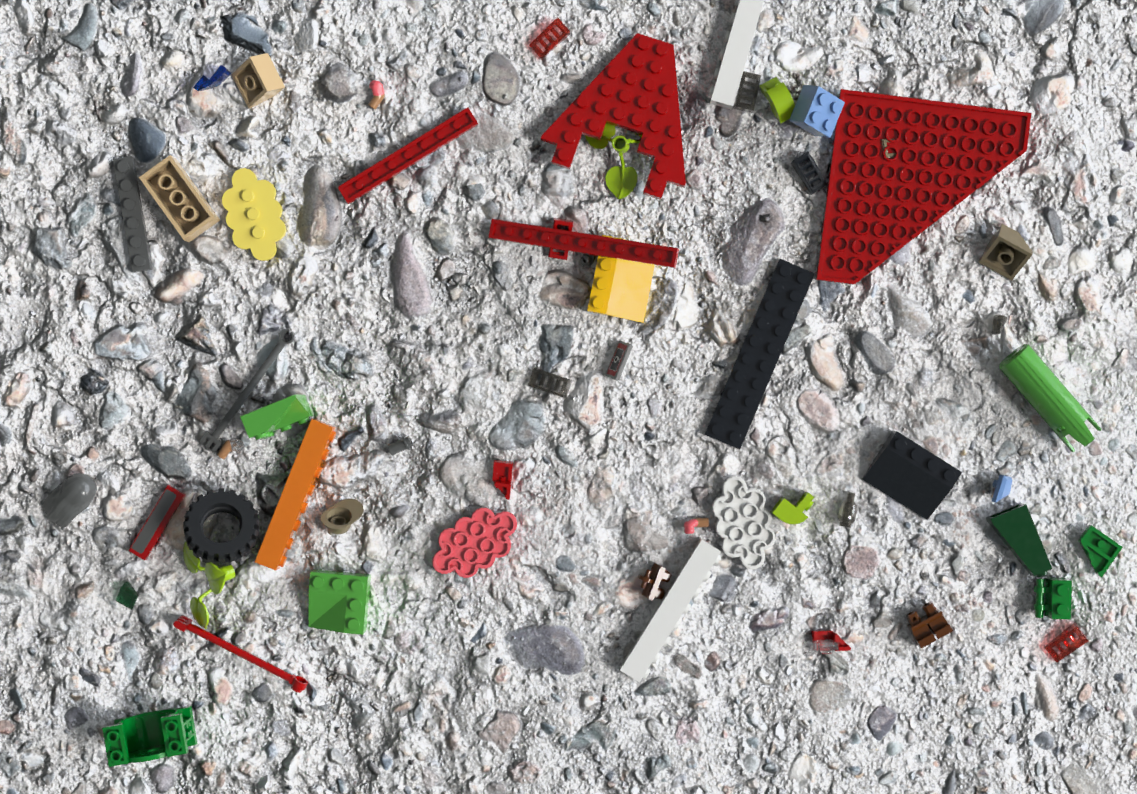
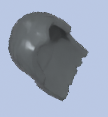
[42,473,97,528]

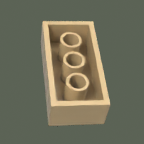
[139,155,220,243]

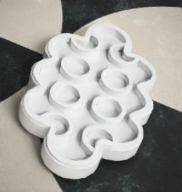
[712,476,775,569]

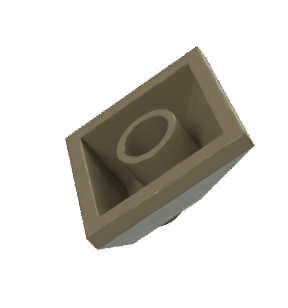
[979,223,1033,281]

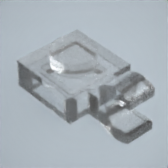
[803,640,839,656]

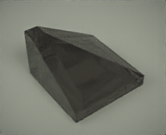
[991,315,1007,335]

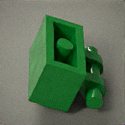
[1033,578,1072,619]

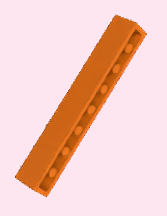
[255,419,337,570]

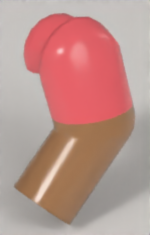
[368,80,385,110]
[683,518,709,534]

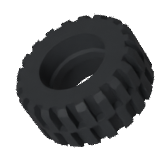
[183,488,259,566]

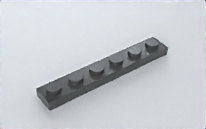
[113,156,153,273]

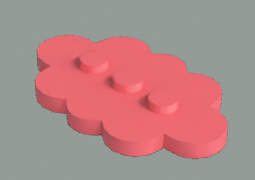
[432,507,517,578]

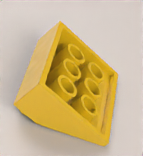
[587,235,655,323]

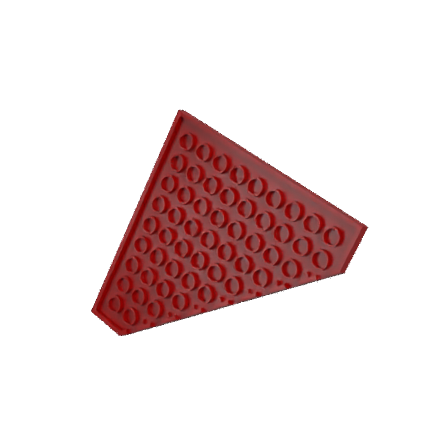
[816,89,1032,285]

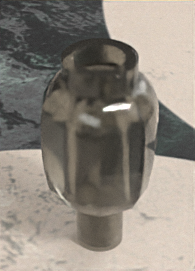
[837,492,857,528]

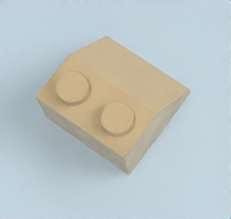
[232,53,285,109]

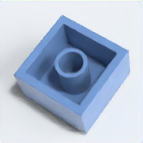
[789,85,845,138]

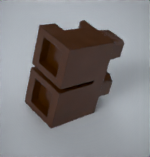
[906,602,953,649]

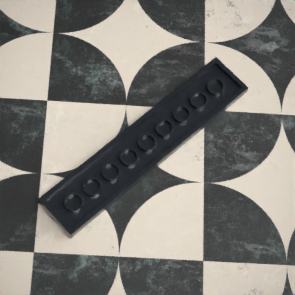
[704,259,815,449]

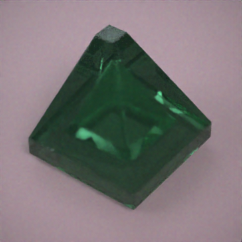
[116,581,139,610]

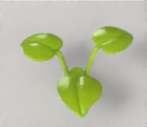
[584,123,642,199]
[183,541,235,629]

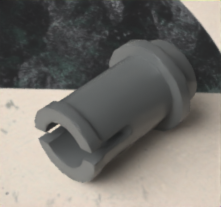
[387,436,413,456]

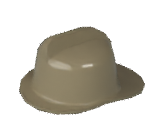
[320,499,364,535]

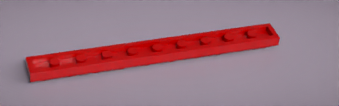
[488,219,679,269]

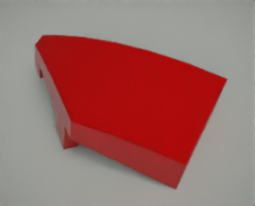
[492,460,513,500]

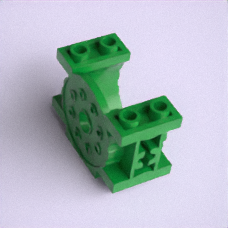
[102,706,198,767]

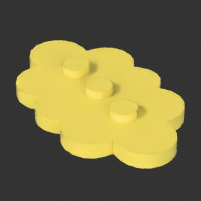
[222,168,287,261]

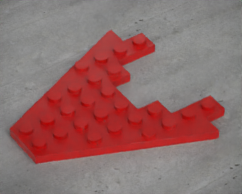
[541,33,686,200]

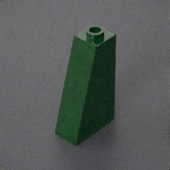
[986,503,1053,577]

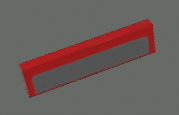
[128,485,186,560]

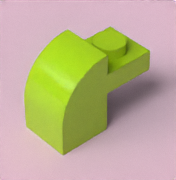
[759,77,795,124]
[770,491,814,524]

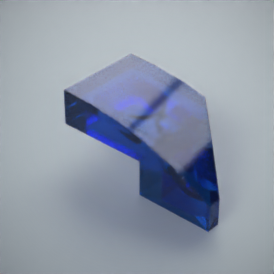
[193,65,231,92]

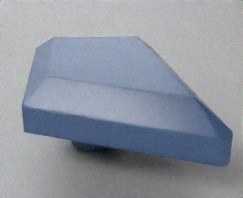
[992,475,1012,503]

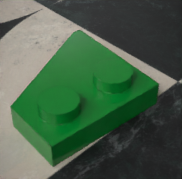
[1078,525,1123,577]

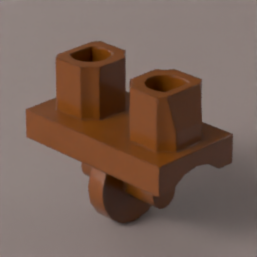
[638,563,672,601]

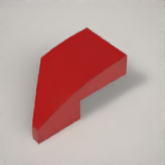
[812,630,851,651]

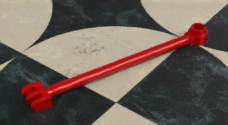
[173,615,308,693]

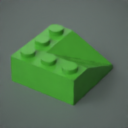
[240,394,313,440]
[308,570,371,635]

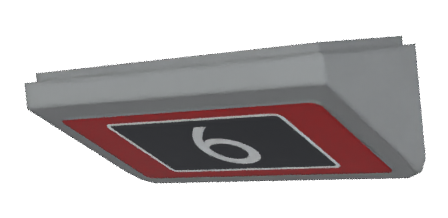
[605,341,633,381]

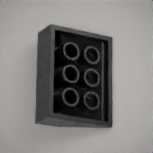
[862,431,962,520]

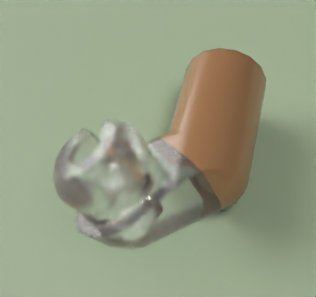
[217,439,244,460]

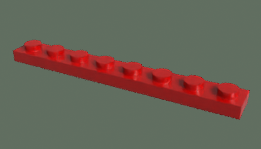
[338,107,479,204]

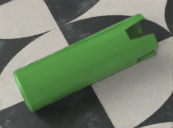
[999,344,1101,452]

